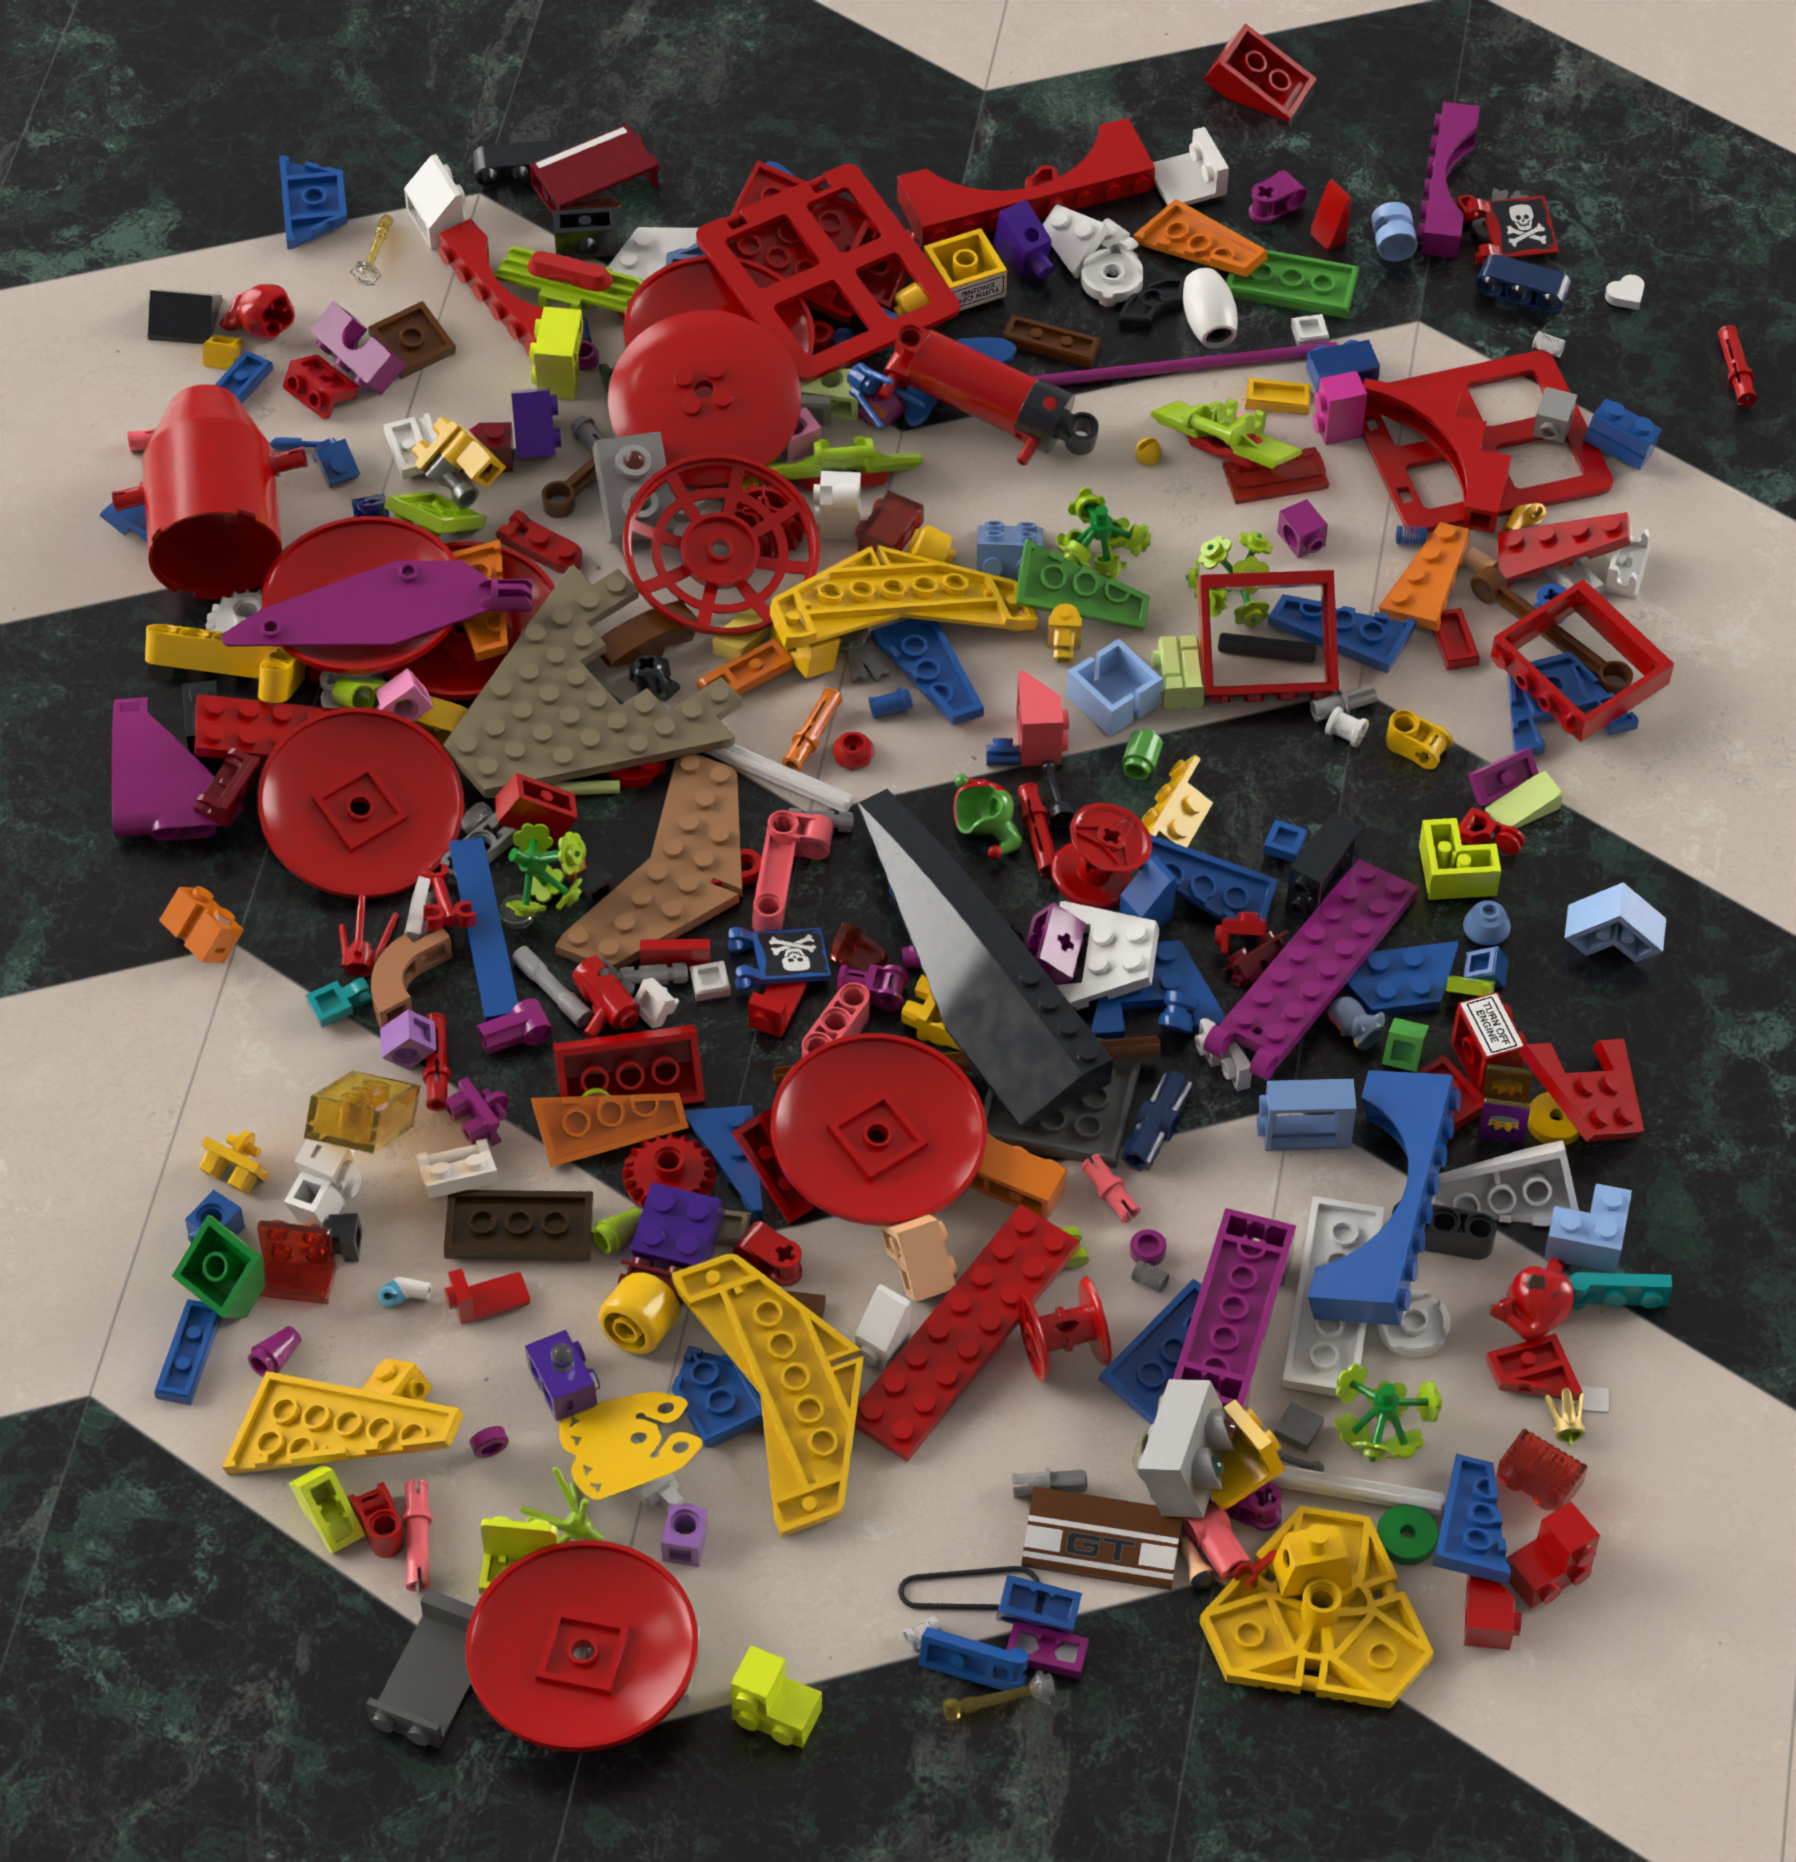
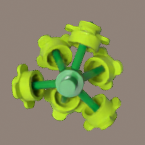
[1056,487,1151,579]

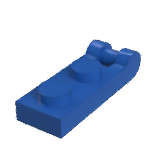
[918,1627,1029,1693]

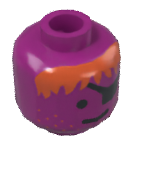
[858,386,906,428]

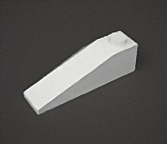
[1431,1140,1579,1226]

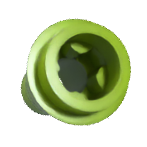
[591,1207,642,1254]

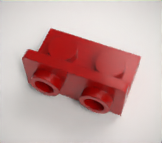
[283,354,360,420]

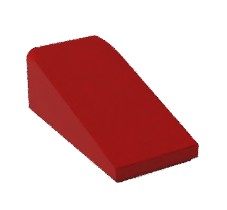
[1311,179,1351,250]

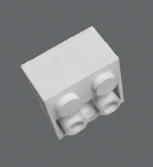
[404,154,467,250]

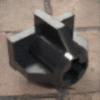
[629,655,681,702]

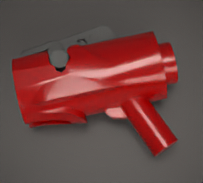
[572,955,640,1039]

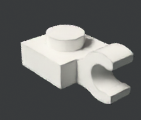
[1097,218,1138,258]

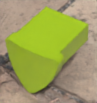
[1446,975,1496,996]

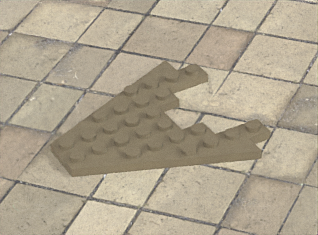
[444,565,742,797]

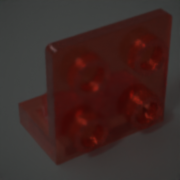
[257,1220,337,1304]

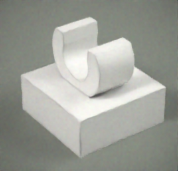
[634,978,679,1028]

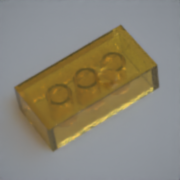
[304,1070,421,1154]

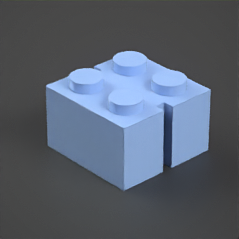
[1066,639,1163,737]

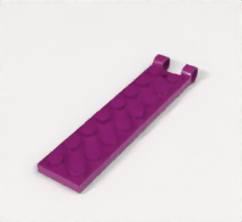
[1203,859,1419,1081]

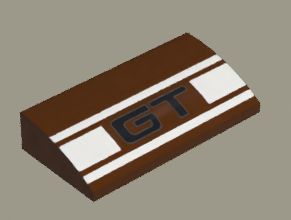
[1021,1486,1183,1590]

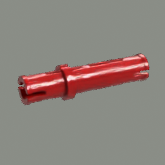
[1717,325,1758,407]
[1017,782,1055,878]
[422,1012,451,1112]

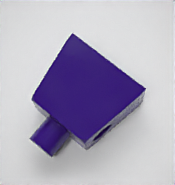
[993,199,1055,279]

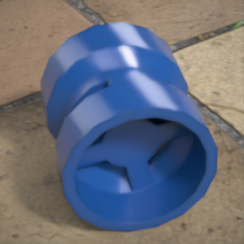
[1157,990,1200,1034]

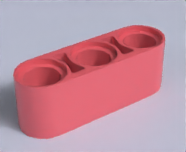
[802,982,870,1058]

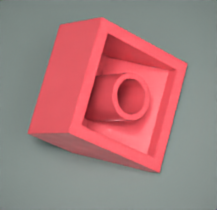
[1016,671,1069,766]

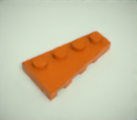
[1378,522,1471,631]
[452,539,509,662]
[531,1093,689,1167]

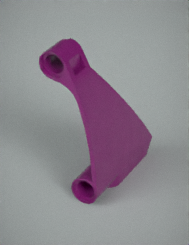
[112,697,244,841]

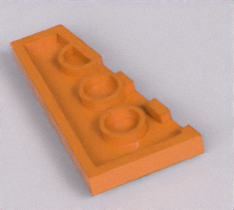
[1133,199,1268,277]

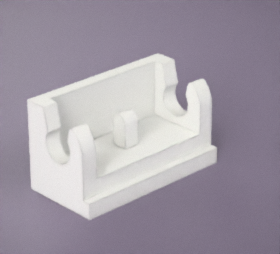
[1605,523,1650,599]

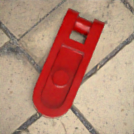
[496,510,583,574]

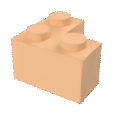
[879,1214,958,1302]

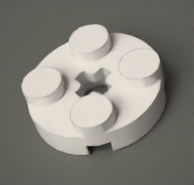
[1081,249,1143,307]

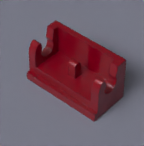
[194,748,261,827]

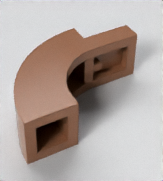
[371,928,453,1028]

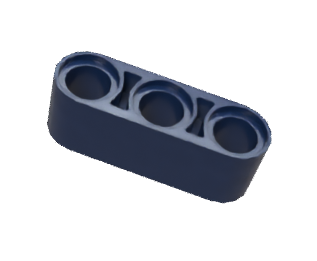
[1475,254,1571,313]

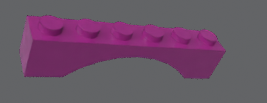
[1417,102,1480,259]

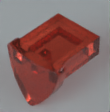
[831,922,888,972]

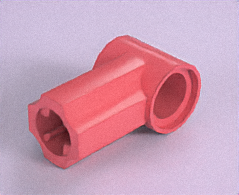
[1182,1502,1250,1580]

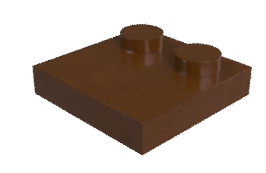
[368,301,456,379]

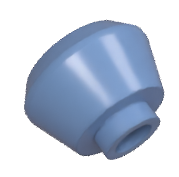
[1463,901,1511,945]

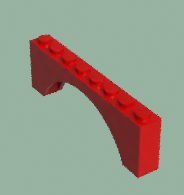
[897,118,1155,249]

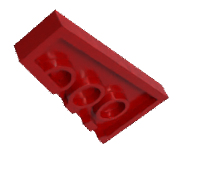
[1498,512,1631,587]

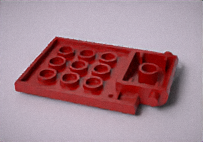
[727,160,920,325]

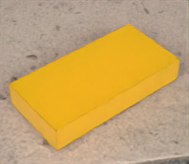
[1245,378,1312,415]

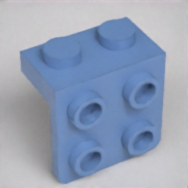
[976,521,1043,582]

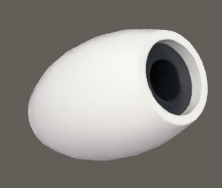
[1183,268,1238,349]

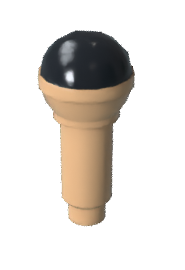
[1179,1537,1215,1590]

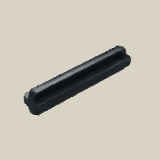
[1218,632,1317,663]

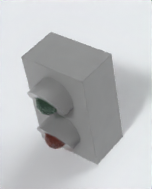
[592,431,676,544]
[1137,1379,1237,1518]

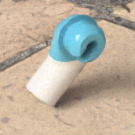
[378,1277,432,1308]

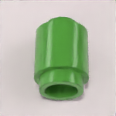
[1122,729,1163,781]

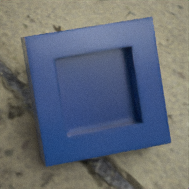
[1263,819,1307,863]

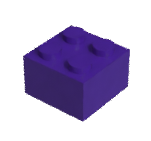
[631,1182,725,1270]

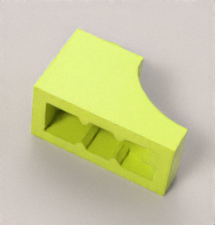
[289,1465,366,1554]

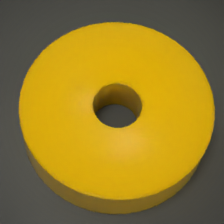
[1527,1092,1581,1146]

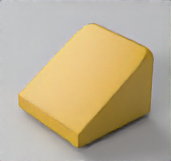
[202,334,243,370]

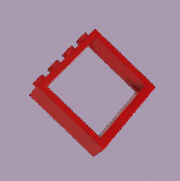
[1197,570,1339,704]
[1490,579,1674,743]

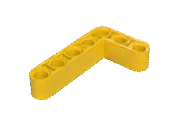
[145,624,306,703]

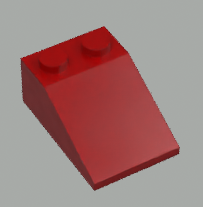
[1203,23,1317,121]

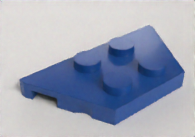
[279,155,348,250]
[1343,941,1458,1016]

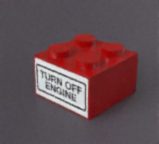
[1450,992,1527,1094]

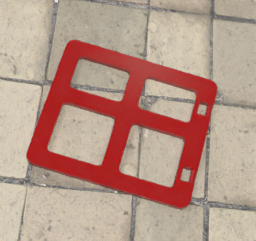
[696,164,960,383]

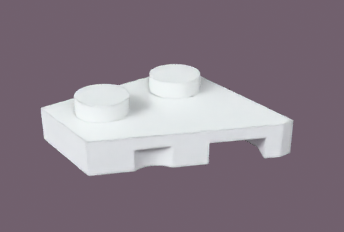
[1043,204,1109,279]

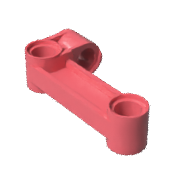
[752,810,834,932]

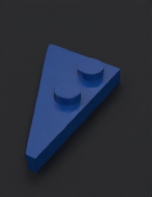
[684,1105,763,1218]

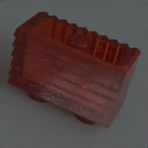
[855,490,924,554]
[1496,1429,1588,1511]

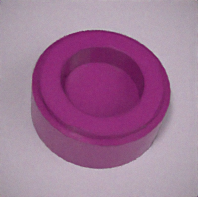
[1130,1229,1167,1267]
[469,1426,509,1458]

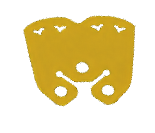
[559,1392,703,1500]

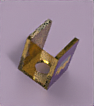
[1477,1064,1534,1143]

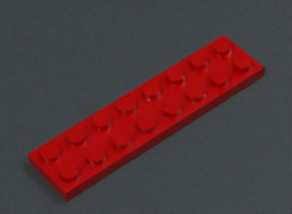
[855,1204,1080,1462]

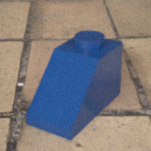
[1118,855,1177,927]

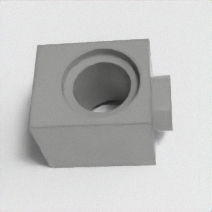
[1533,387,1577,443]

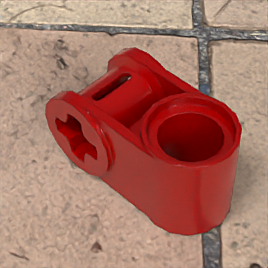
[732,1221,802,1287]
[347,1482,405,1558]

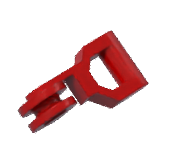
[1458,808,1526,855]

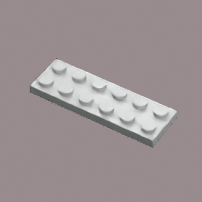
[1282,1196,1384,1399]

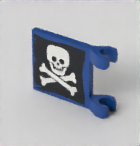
[728,927,831,991]

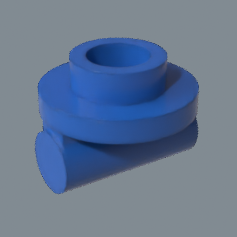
[986,738,1020,766]

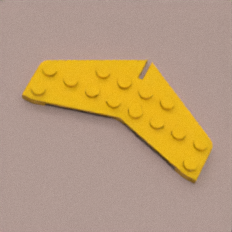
[770,545,1038,648]
[672,1254,864,1538]

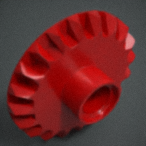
[622,1132,716,1208]

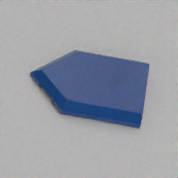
[671,1346,763,1448]

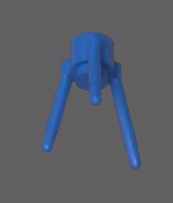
[847,363,926,430]

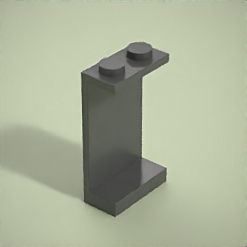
[366,1589,475,1748]

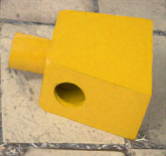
[1272,1523,1352,1598]

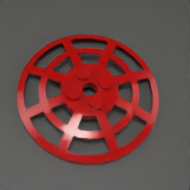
[622,453,821,636]

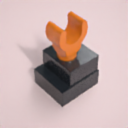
[561,859,615,912]
[299,1213,363,1262]

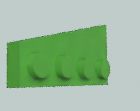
[1014,539,1150,631]

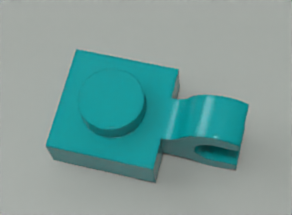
[305,977,372,1028]

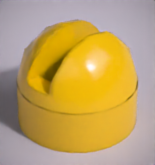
[1135,437,1161,466]

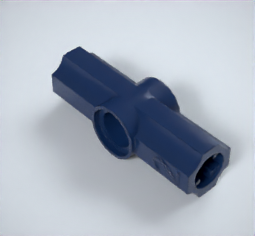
[1121,1071,1193,1172]

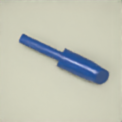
[270,437,322,450]

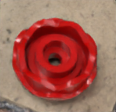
[832,732,875,771]

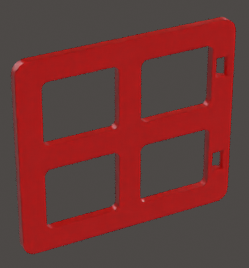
[1362,350,1613,534]

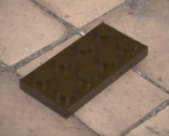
[444,1190,594,1260]

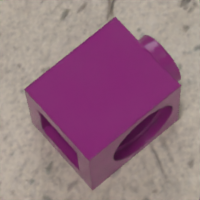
[1277,499,1328,558]

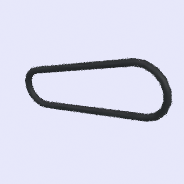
[898,1566,1040,1610]

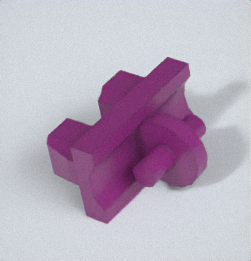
[445,1077,509,1146]

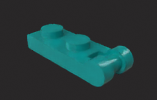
[1569,1272,1672,1310]

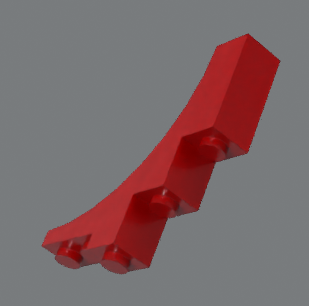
[1363,378,1512,534]

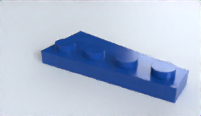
[1268,594,1417,674]
[871,618,984,726]
[1098,1278,1201,1424]
[1433,1453,1511,1585]

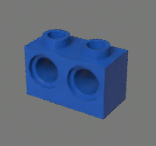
[996,1574,1082,1634]

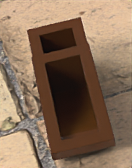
[599,600,697,669]

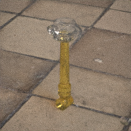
[350,214,394,286]
[943,1670,1056,1720]

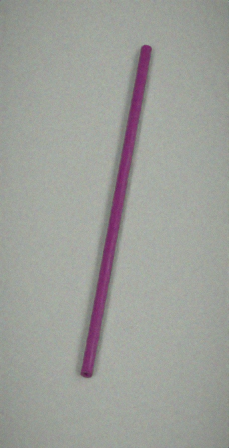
[904,342,1337,403]

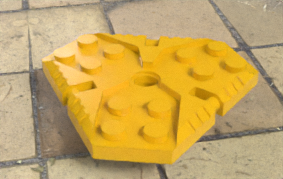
[1200,1505,1434,1709]

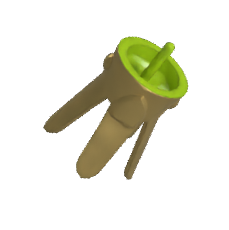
[1545,1388,1585,1446]

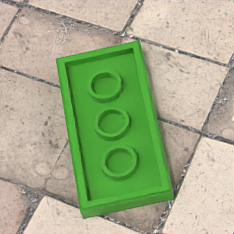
[1226,250,1360,318]

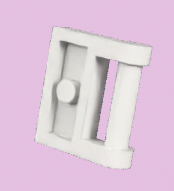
[416,1138,499,1199]

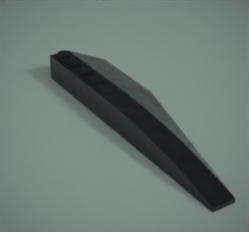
[858,789,1113,1130]

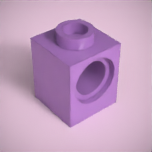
[380,1009,436,1070]
[661,1503,708,1567]

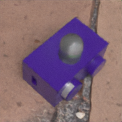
[525,1330,600,1422]

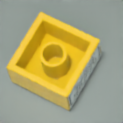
[924,228,1007,311]

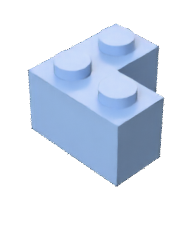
[1565,882,1666,963]
[1544,1183,1632,1273]

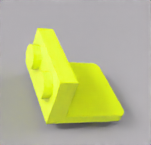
[478,1516,559,1595]

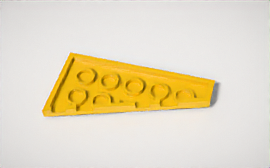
[222,1371,464,1475]

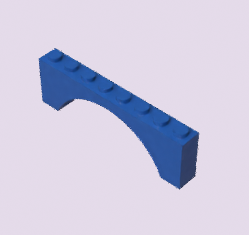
[1308,1070,1461,1326]

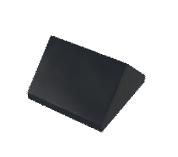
[147,289,223,344]

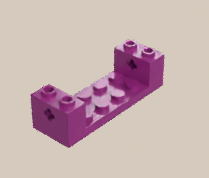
[1173,1208,1296,1432]

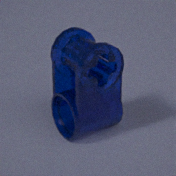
[351,493,390,518]

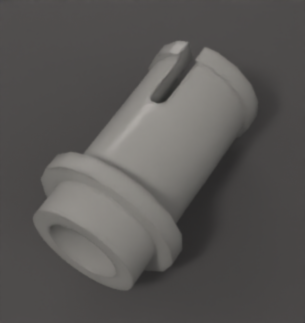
[571,416,608,451]

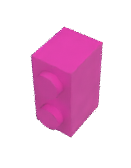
[1312,371,1367,445]

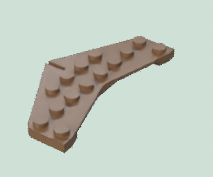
[555,754,743,971]

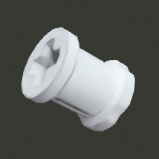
[1325,706,1369,748]

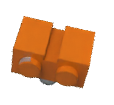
[159,886,244,963]

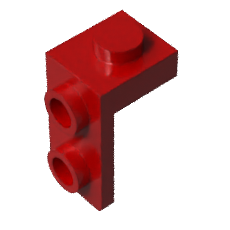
[748,982,807,1038]
[444,1268,531,1325]

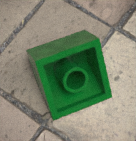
[172,1215,265,1318]

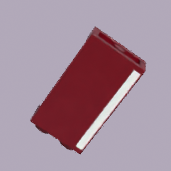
[530,124,660,215]

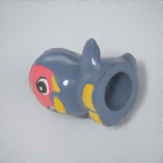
[1328,996,1385,1050]

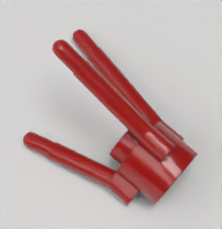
[339,894,399,977]

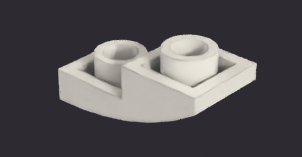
[1195,1018,1252,1091]

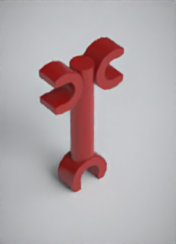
[422,864,476,931]

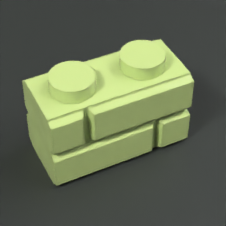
[1152,635,1205,709]

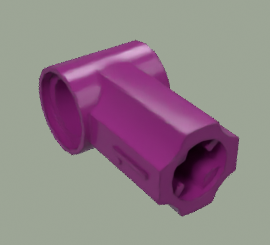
[477,998,553,1055]

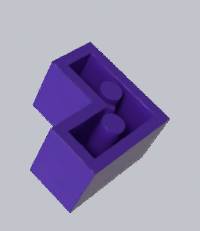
[511,388,561,458]

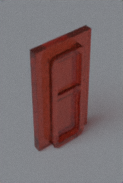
[1222,447,1330,505]

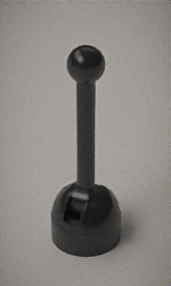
[1042,760,1075,830]

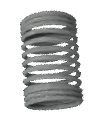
[1131,1260,1169,1293]

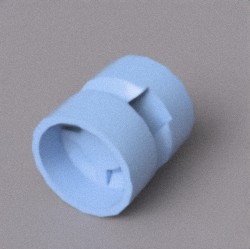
[1371,202,1418,262]

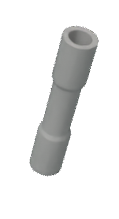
[512,946,593,1028]

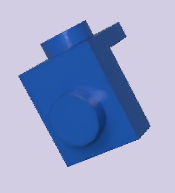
[312,438,360,488]

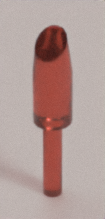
[571,197,622,208]

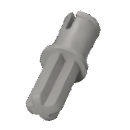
[1310,685,1378,722]
[1012,1468,1088,1498]

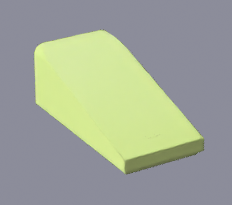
[1485,771,1563,828]

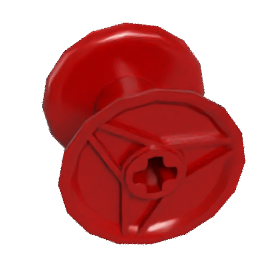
[1050,802,1152,910]
[1017,1276,1112,1383]

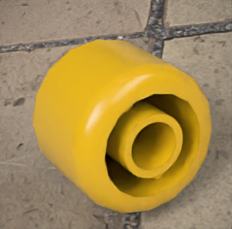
[598,1273,681,1355]

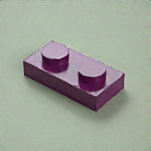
[1468,748,1539,806]

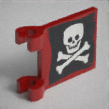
[1462,196,1559,266]

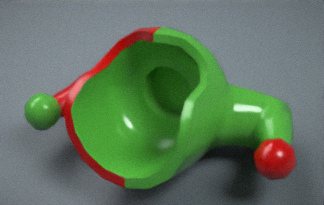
[953,774,1022,860]

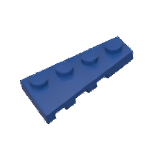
[1138,835,1278,940]

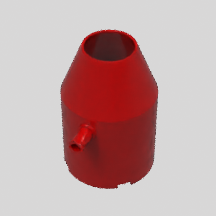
[112,384,308,600]

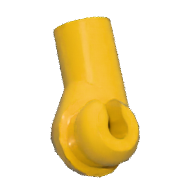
[1502,503,1546,531]

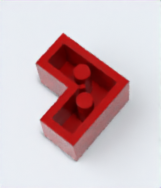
[1506,1501,1600,1609]

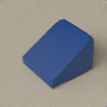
[1463,946,1508,988]

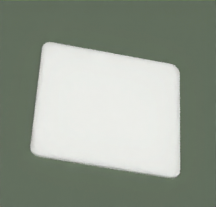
[1581,1386,1609,1412]

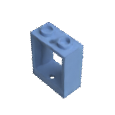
[1257,1079,1357,1151]

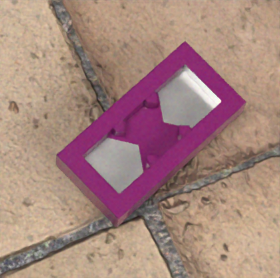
[1006,1621,1089,1679]

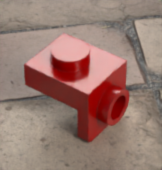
[1215,912,1267,954]

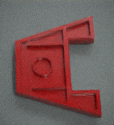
[1517,1039,1644,1142]

